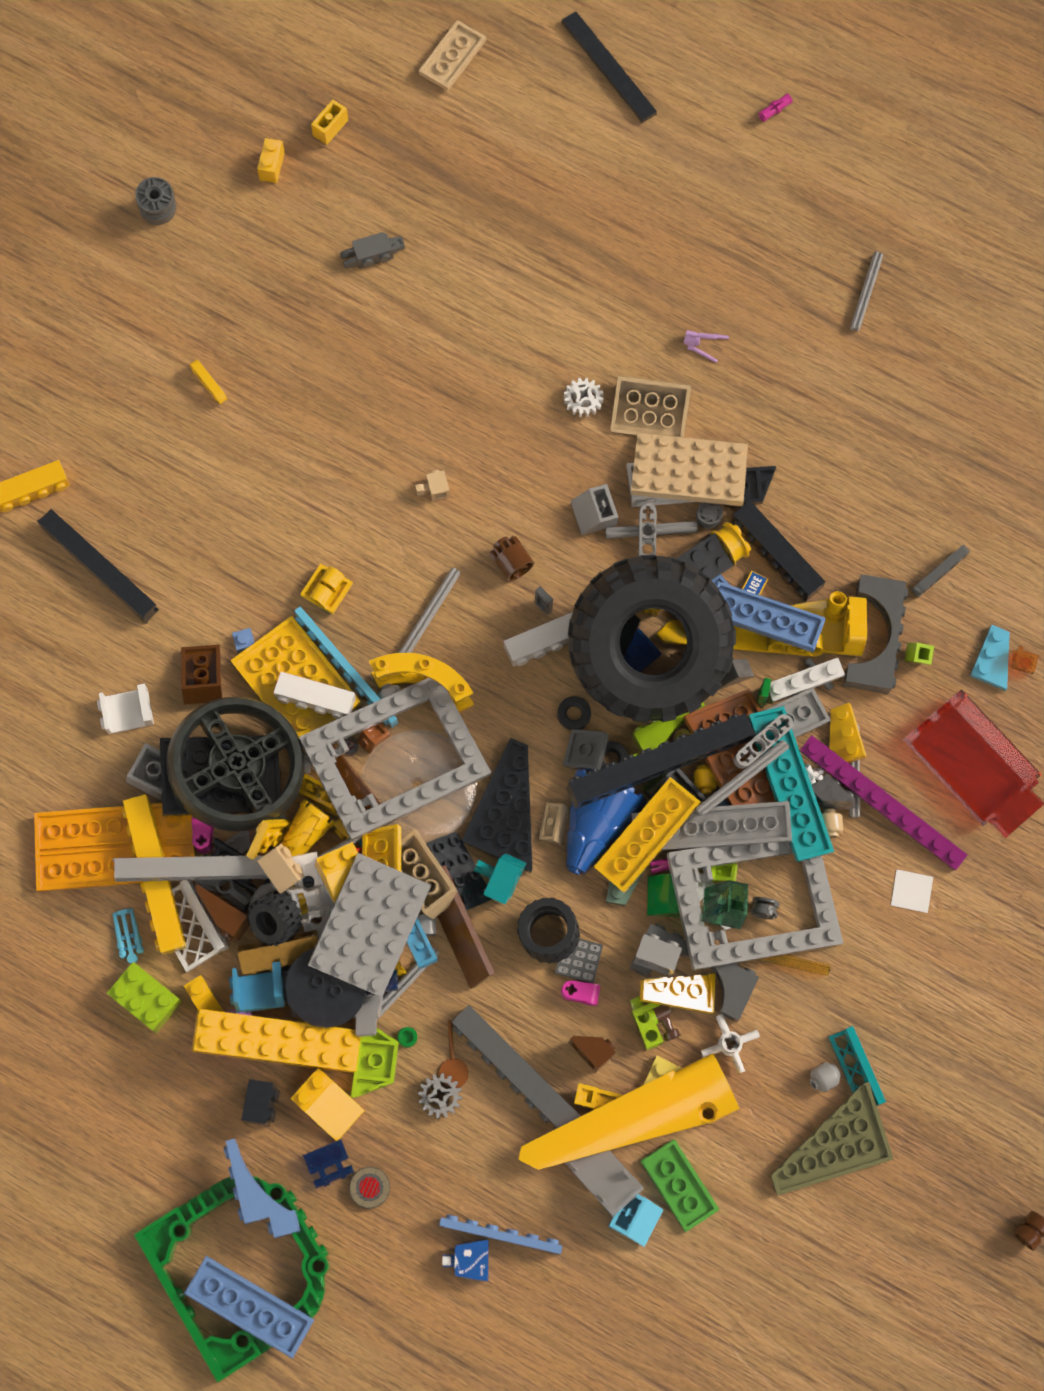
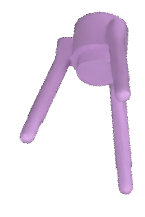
[684,330,729,363]

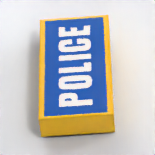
[742,571,768,595]

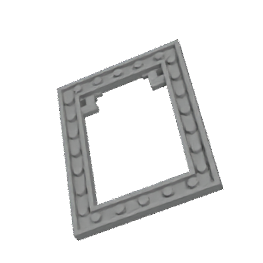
[299,678,491,841]
[666,842,843,971]

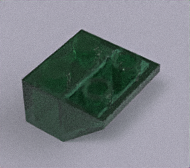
[702,880,748,929]

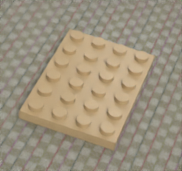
[631,433,748,506]

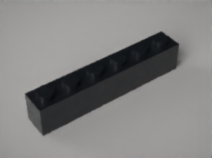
[731,501,826,601]

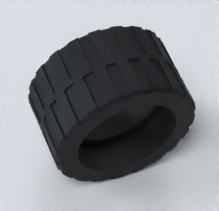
[517,897,580,964]

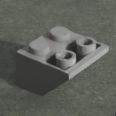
[571,484,618,535]

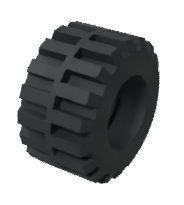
[247,890,302,946]

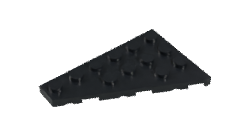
[461,738,533,874]

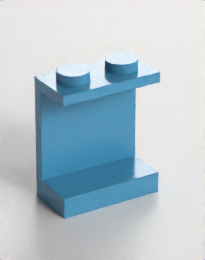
[229,962,285,1013]

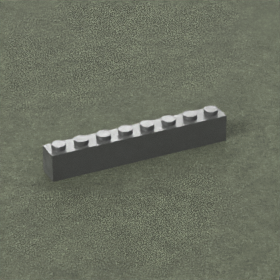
[452,1005,581,1130]

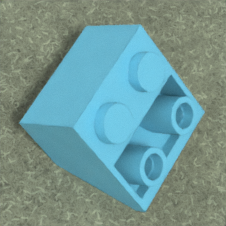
[608,1194,663,1247]

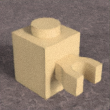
[415,470,450,502]

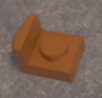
[357,723,391,754]

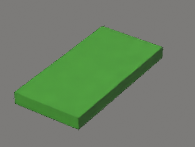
[640,1139,720,1233]

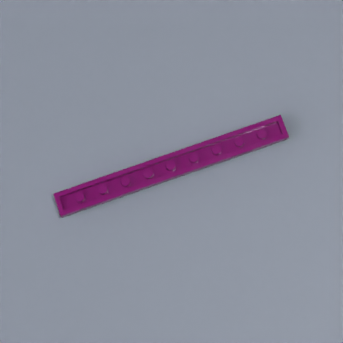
[800,735,968,871]

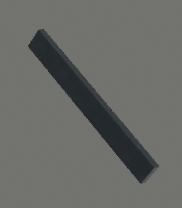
[562,11,657,123]

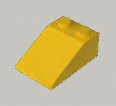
[315,842,358,904]
[290,1068,365,1141]

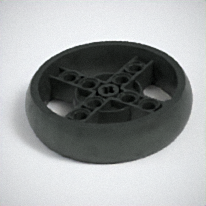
[166,697,305,831]

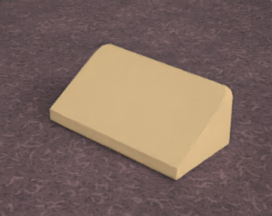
[538,802,569,844]

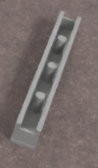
[114,855,269,882]

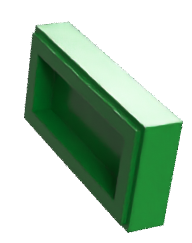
[757,678,772,708]

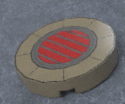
[349,1167,391,1209]

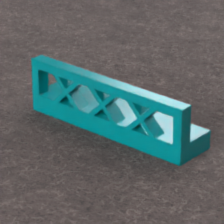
[828,1026,886,1106]

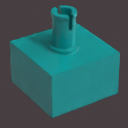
[474,853,526,904]

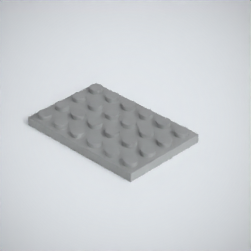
[308,853,431,997]

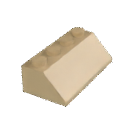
[401,829,457,919]

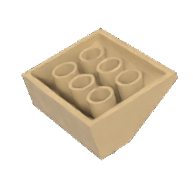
[610,375,691,437]

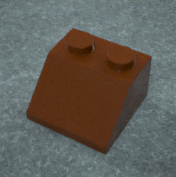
[569,1036,616,1073]

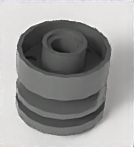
[135,177,177,225]

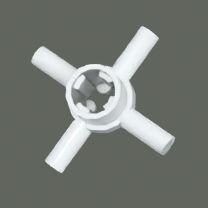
[701,1014,760,1074]

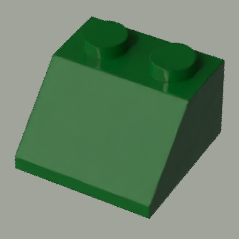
[647,874,680,917]

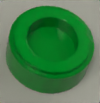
[397,1027,418,1048]

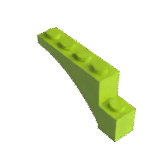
[632,702,705,786]

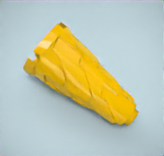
[282,799,336,856]

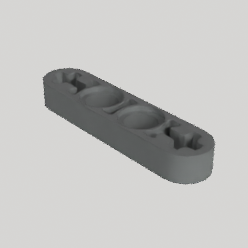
[911,545,970,598]

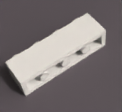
[504,612,573,666]
[274,672,356,719]

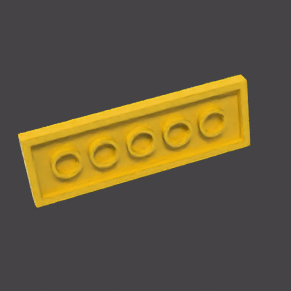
[594,777,701,893]

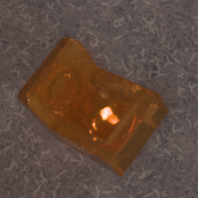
[1010,646,1039,675]

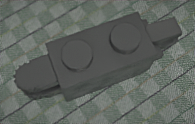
[340,232,405,269]

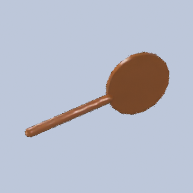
[439,1020,469,1088]

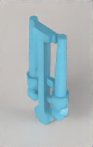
[113,908,144,964]

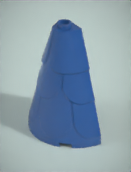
[566,770,647,875]

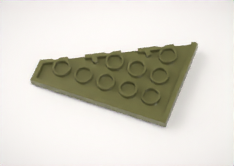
[770,1082,893,1196]

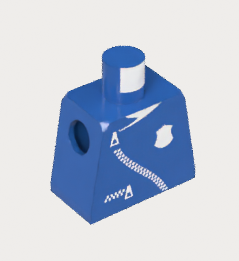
[442,1240,488,1281]

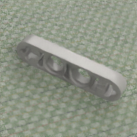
[638,503,657,557]
[733,714,793,769]

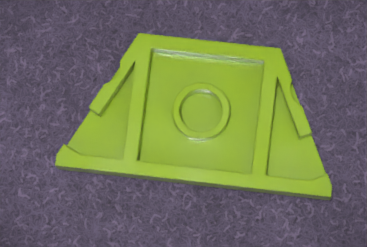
[351,1028,399,1098]

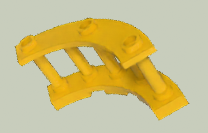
[369,653,474,713]

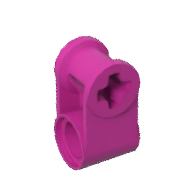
[192,816,214,854]
[561,980,600,1006]

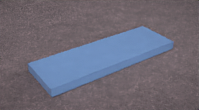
[716,581,826,653]
[184,1256,314,1359]

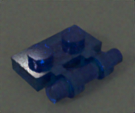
[303,1139,354,1189]

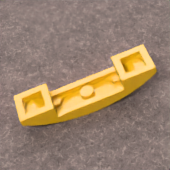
[574,1083,623,1110]

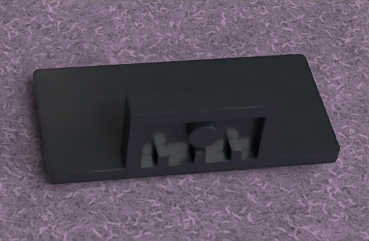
[426,832,492,911]

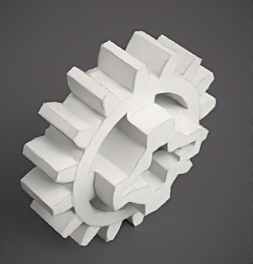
[564,378,604,417]

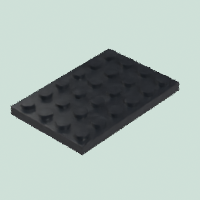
[159,735,281,816]

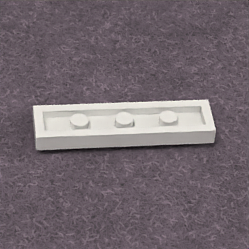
[769,658,845,703]

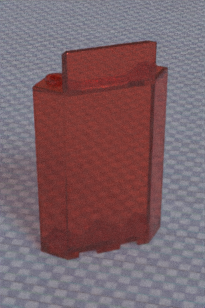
[903,690,1044,838]

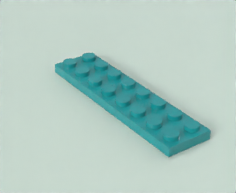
[747,706,834,863]

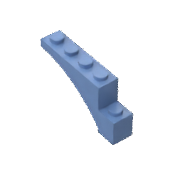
[224,1139,300,1238]

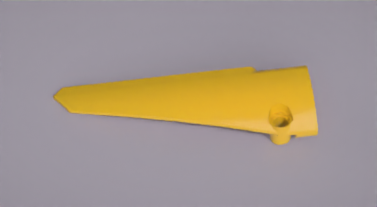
[657,591,867,657]
[518,1053,739,1170]

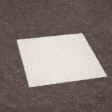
[891,870,933,913]

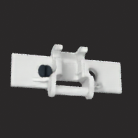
[286,852,334,938]

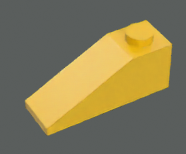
[298,774,339,818]

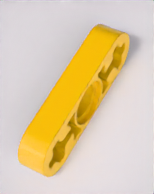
[189,359,228,405]

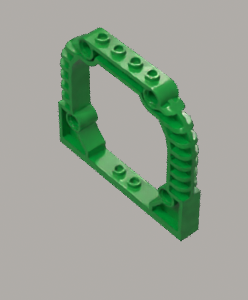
[134,1176,330,1383]

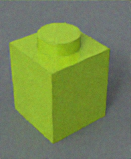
[904,642,934,665]

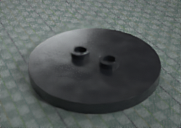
[285,948,366,1028]

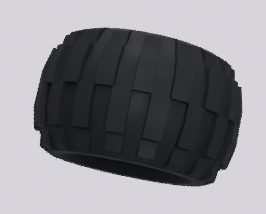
[568,554,736,723]

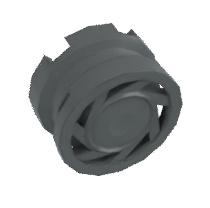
[696,502,723,530]
[750,897,780,920]

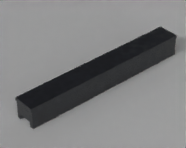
[37,509,159,624]

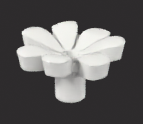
[805,764,824,784]

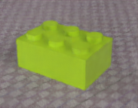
[107,962,182,1034]

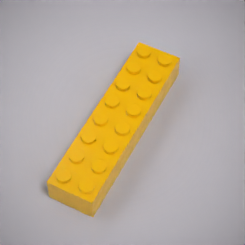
[191,1009,360,1073]

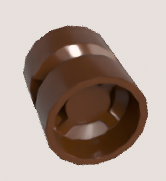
[1013,1210,1044,1251]

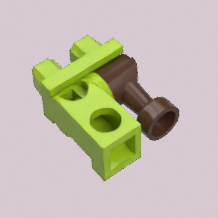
[630,996,681,1051]

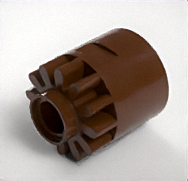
[490,536,535,581]

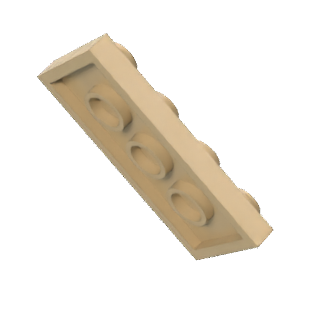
[419,20,486,91]

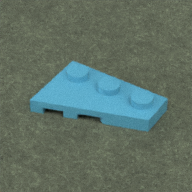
[970,625,1010,691]

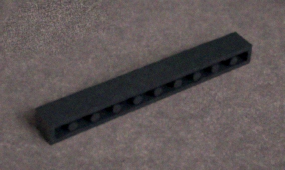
[566,714,755,809]

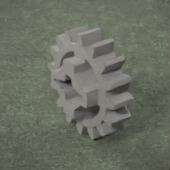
[418,1073,462,1119]

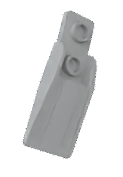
[355,991,383,1037]

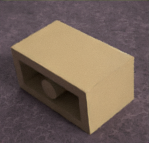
[257,843,304,894]

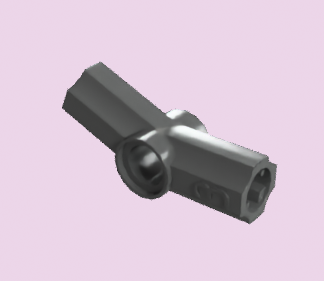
[194,879,252,912]

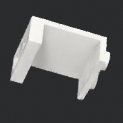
[97,684,154,734]

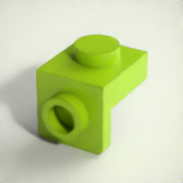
[711,863,738,884]

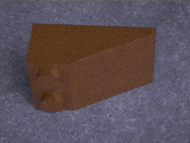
[181,645,223,705]
[195,884,250,942]

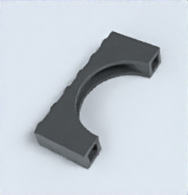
[843,574,908,694]
[629,923,759,1022]

